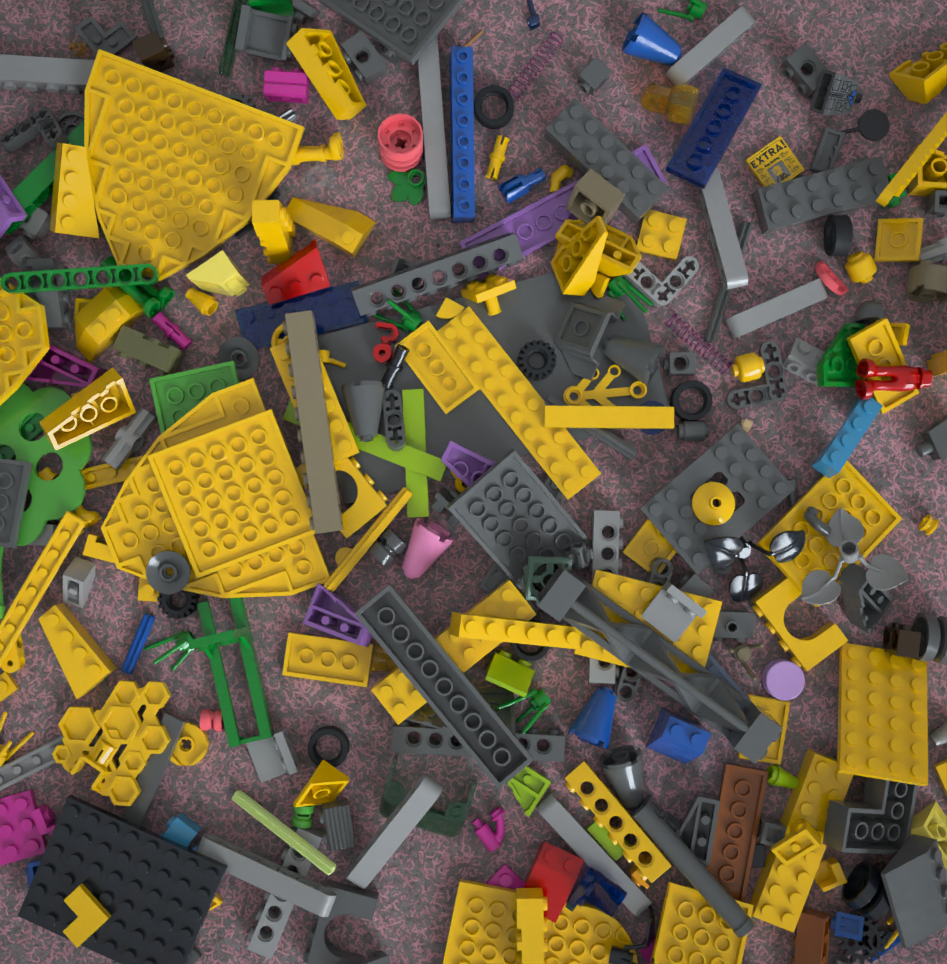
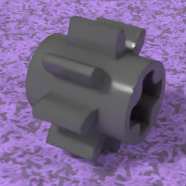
[565,542,594,568]

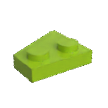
[507,765,551,817]

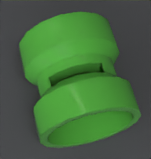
[291,805,315,829]

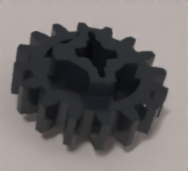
[836,914,886,964]

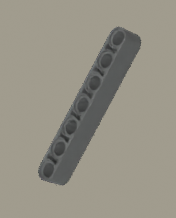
[613,557,673,702]

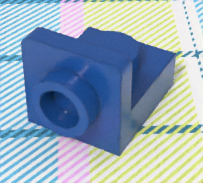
[830,911,864,941]

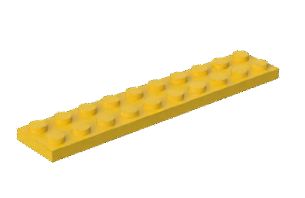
[437,307,601,500]

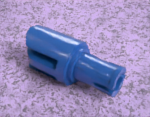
[498,167,546,204]

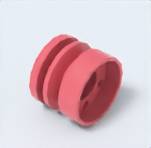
[378,113,424,172]

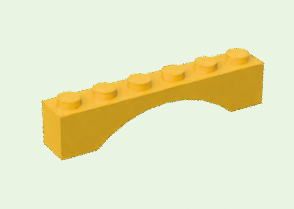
[449,612,582,650]

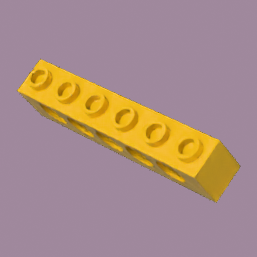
[565,760,672,883]

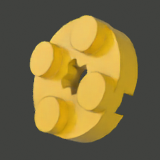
[170,722,209,766]

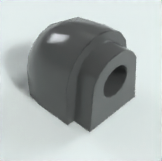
[855,300,884,325]

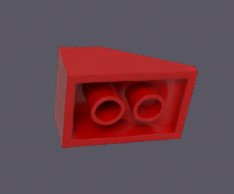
[522,841,584,923]

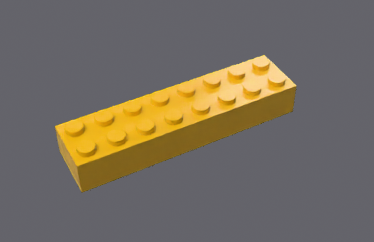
[371,579,537,725]
[749,749,853,933]

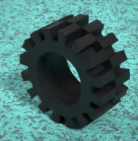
[517,340,557,380]
[157,590,200,619]

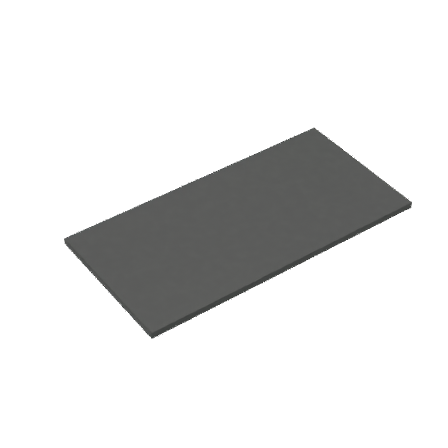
[317,272,670,505]

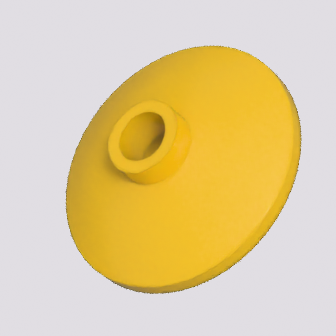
[692,482,735,525]

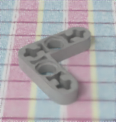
[622,256,699,307]

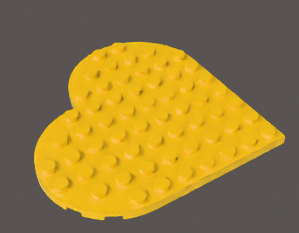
[442,879,638,964]

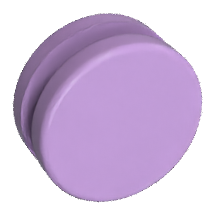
[762,659,805,700]

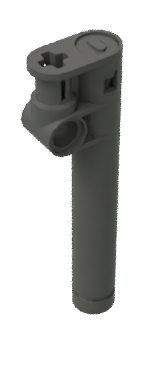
[632,794,755,938]

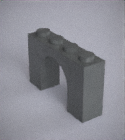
[303,880,379,964]

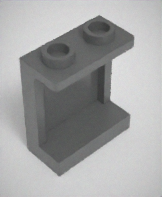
[235,5,298,63]

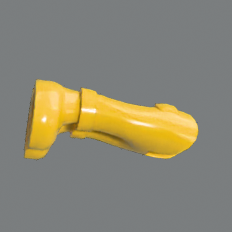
[292,132,344,165]

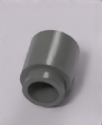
[676,420,709,442]

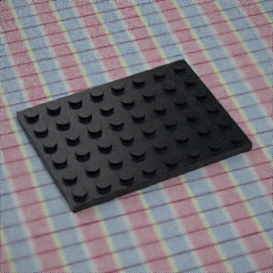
[18,795,228,964]

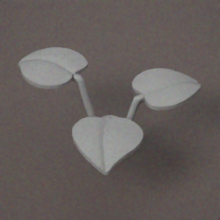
[801,508,908,605]

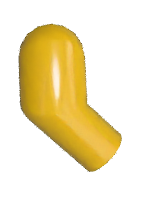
[550,165,573,194]

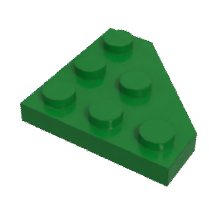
[816,323,865,388]

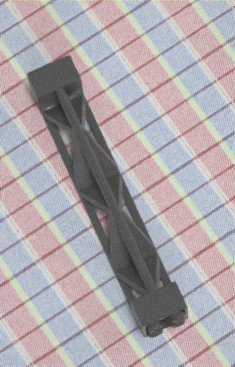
[536,563,783,764]

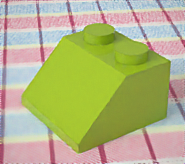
[485,649,535,697]

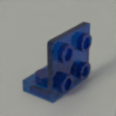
[565,867,627,916]

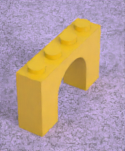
[296,457,388,538]
[751,575,848,671]

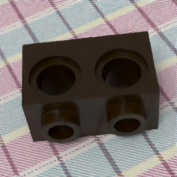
[882,623,921,659]

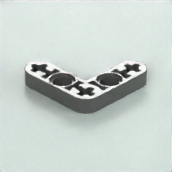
[0,107,68,153]
[725,341,788,410]

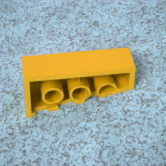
[286,28,366,120]
[252,200,297,264]
[39,367,136,450]
[39,603,117,699]
[515,888,547,964]

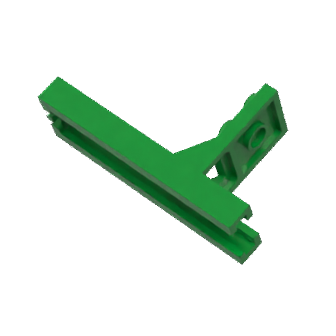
[188,597,274,748]

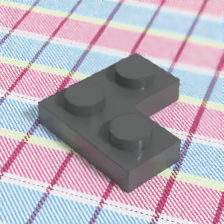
[75,16,136,56]

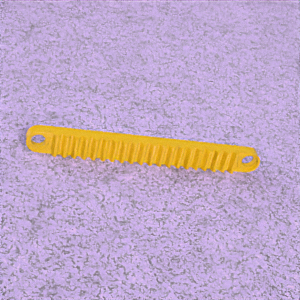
[876,112,947,207]

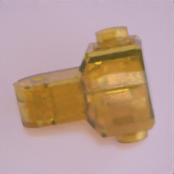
[641,83,700,125]

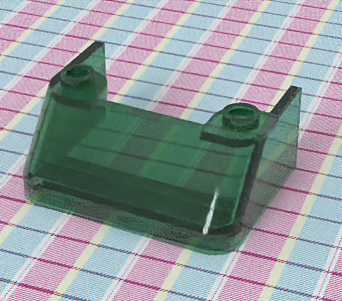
[379,752,477,837]

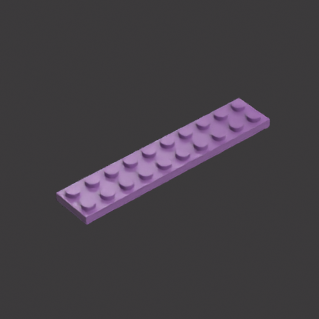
[459,144,666,281]

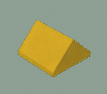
[293,760,350,807]

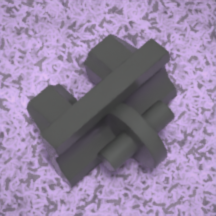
[431,487,460,527]

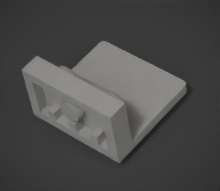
[641,581,707,642]
[246,727,301,782]

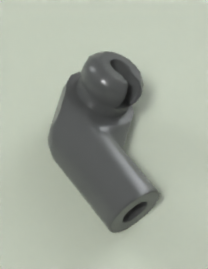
[803,507,831,537]

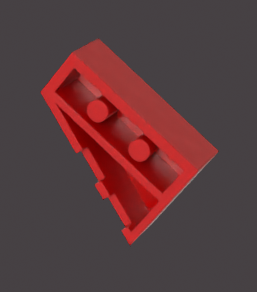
[262,238,330,305]

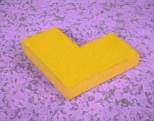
[62,883,111,948]

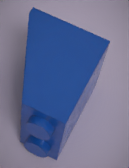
[646,708,711,764]

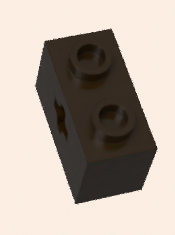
[132,31,175,72]

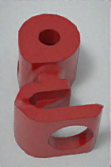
[373,322,399,364]

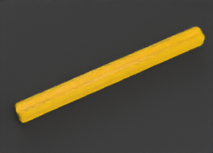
[324,487,413,592]

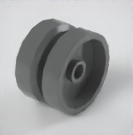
[912,613,947,664]

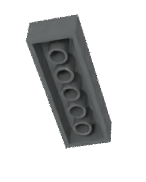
[544,98,669,225]
[751,156,889,235]

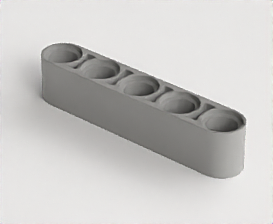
[665,6,757,91]
[725,278,829,339]

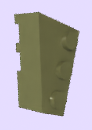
[112,325,186,376]

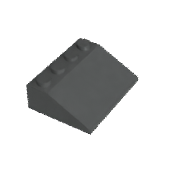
[881,834,947,948]

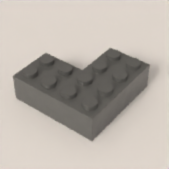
[822,777,918,855]

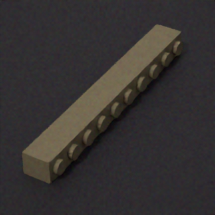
[282,310,344,534]

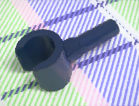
[526,0,540,30]

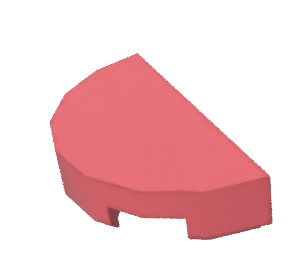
[815,260,850,296]

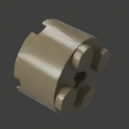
[905,260,947,304]

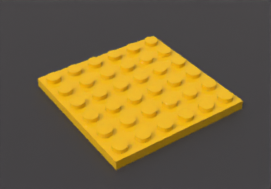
[147,409,315,578]

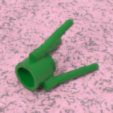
[657,0,708,22]
[607,275,653,321]
[372,288,423,333]
[144,630,196,671]
[496,688,551,734]

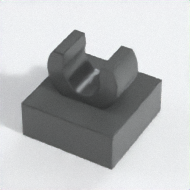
[292,0,320,25]

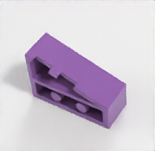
[303,583,373,647]

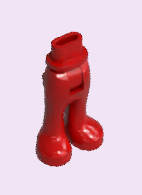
[855,359,932,399]

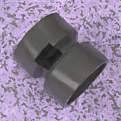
[368,527,408,568]

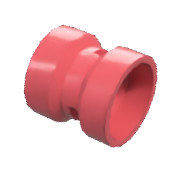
[200,709,225,731]

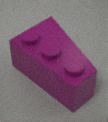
[26,342,107,387]

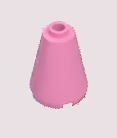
[402,517,454,579]

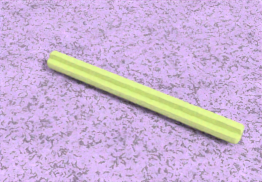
[232,790,336,875]

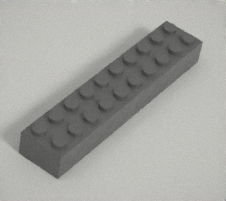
[354,583,534,789]

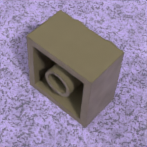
[565,168,625,226]

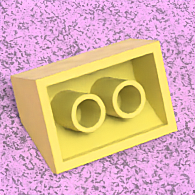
[186,250,250,297]
[910,801,947,871]

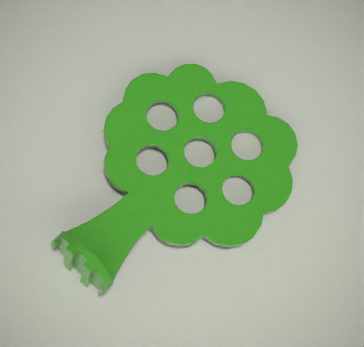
[0,383,93,619]

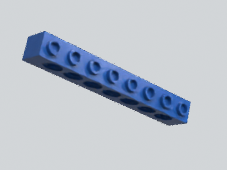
[449,46,475,223]

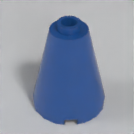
[622,12,683,66]
[568,686,616,750]

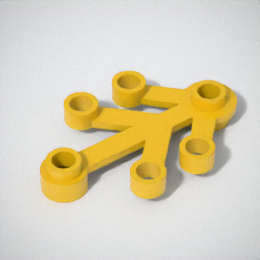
[563,365,647,406]

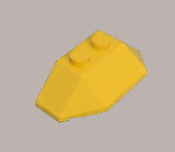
[555,219,642,277]
[74,287,144,362]

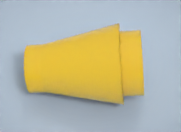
[186,287,218,316]

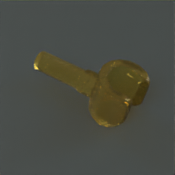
[69,42,88,57]

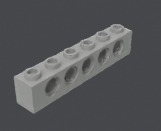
[247,827,323,959]

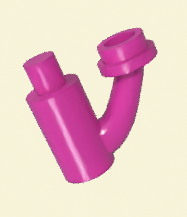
[472,806,505,853]

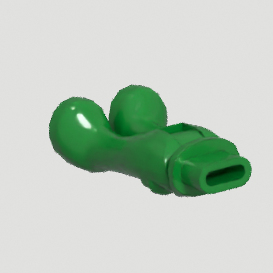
[100,256,175,318]

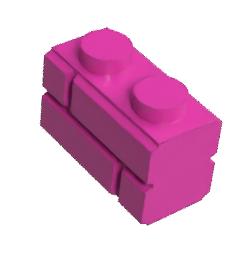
[263,67,310,104]

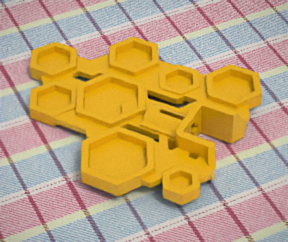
[52,680,171,806]

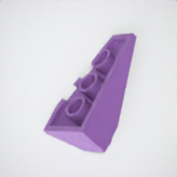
[441,440,497,487]

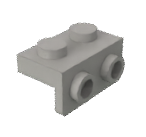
[782,337,825,386]

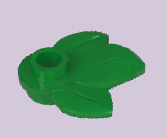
[387,169,427,206]

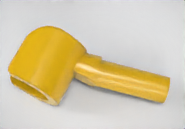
[319,350,346,369]

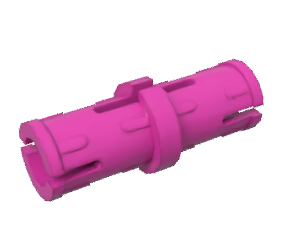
[152,312,193,351]

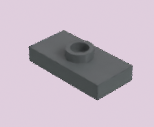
[809,127,845,172]

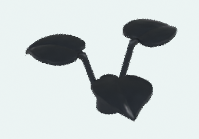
[704,530,805,603]
[609,905,655,964]

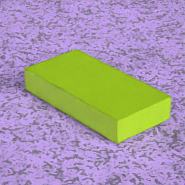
[586,820,630,861]

